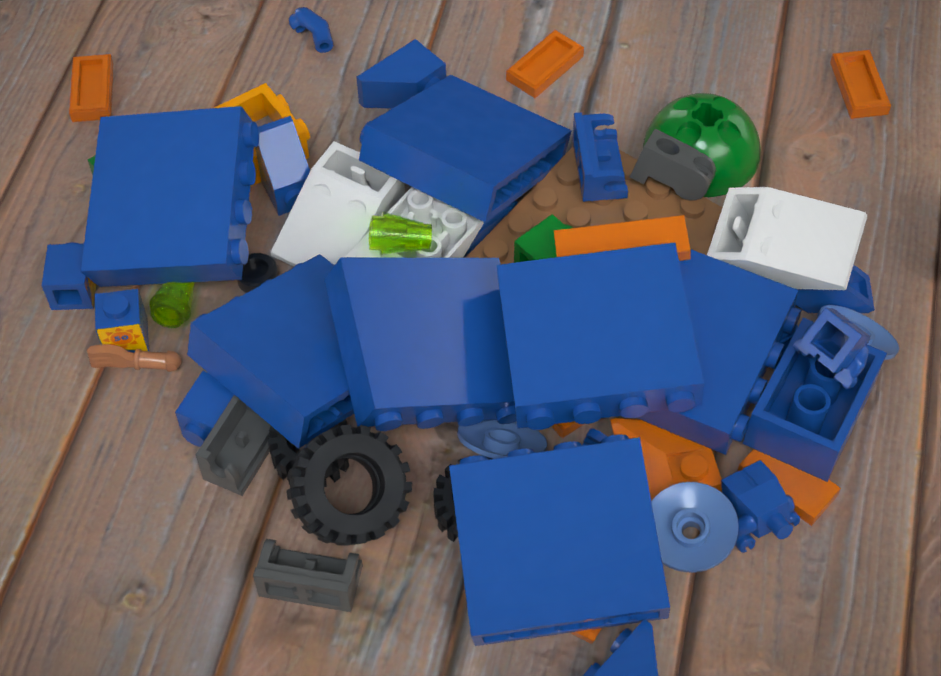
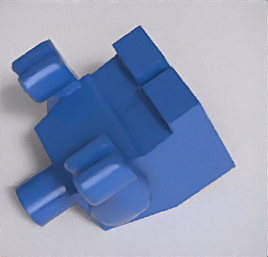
[794,307,870,389]
[721,460,800,553]

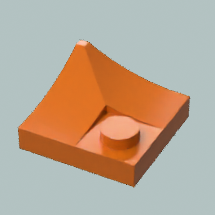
[610,418,722,501]

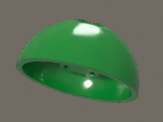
[643,93,761,197]

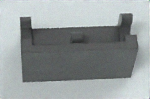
[196,395,271,496]
[253,539,363,612]

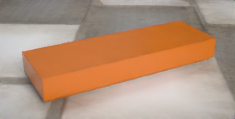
[554,215,691,261]

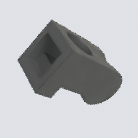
[630,129,716,201]

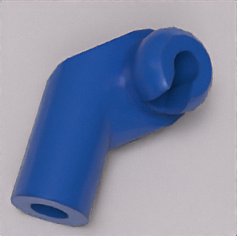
[289,7,334,53]

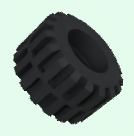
[286,425,412,546]

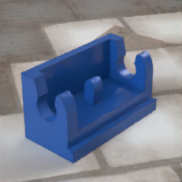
[572,112,628,202]

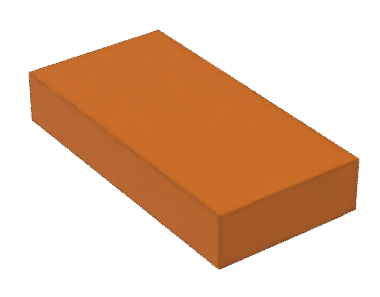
[506,30,584,98]
[830,50,891,119]
[69,54,113,122]
[737,449,841,526]

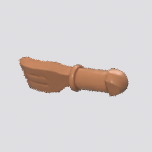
[86,344,182,372]

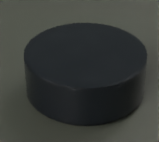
[237,253,279,293]

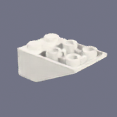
[271,141,405,267]
[345,187,484,258]
[707,187,867,290]

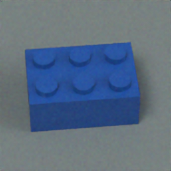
[743,318,887,482]

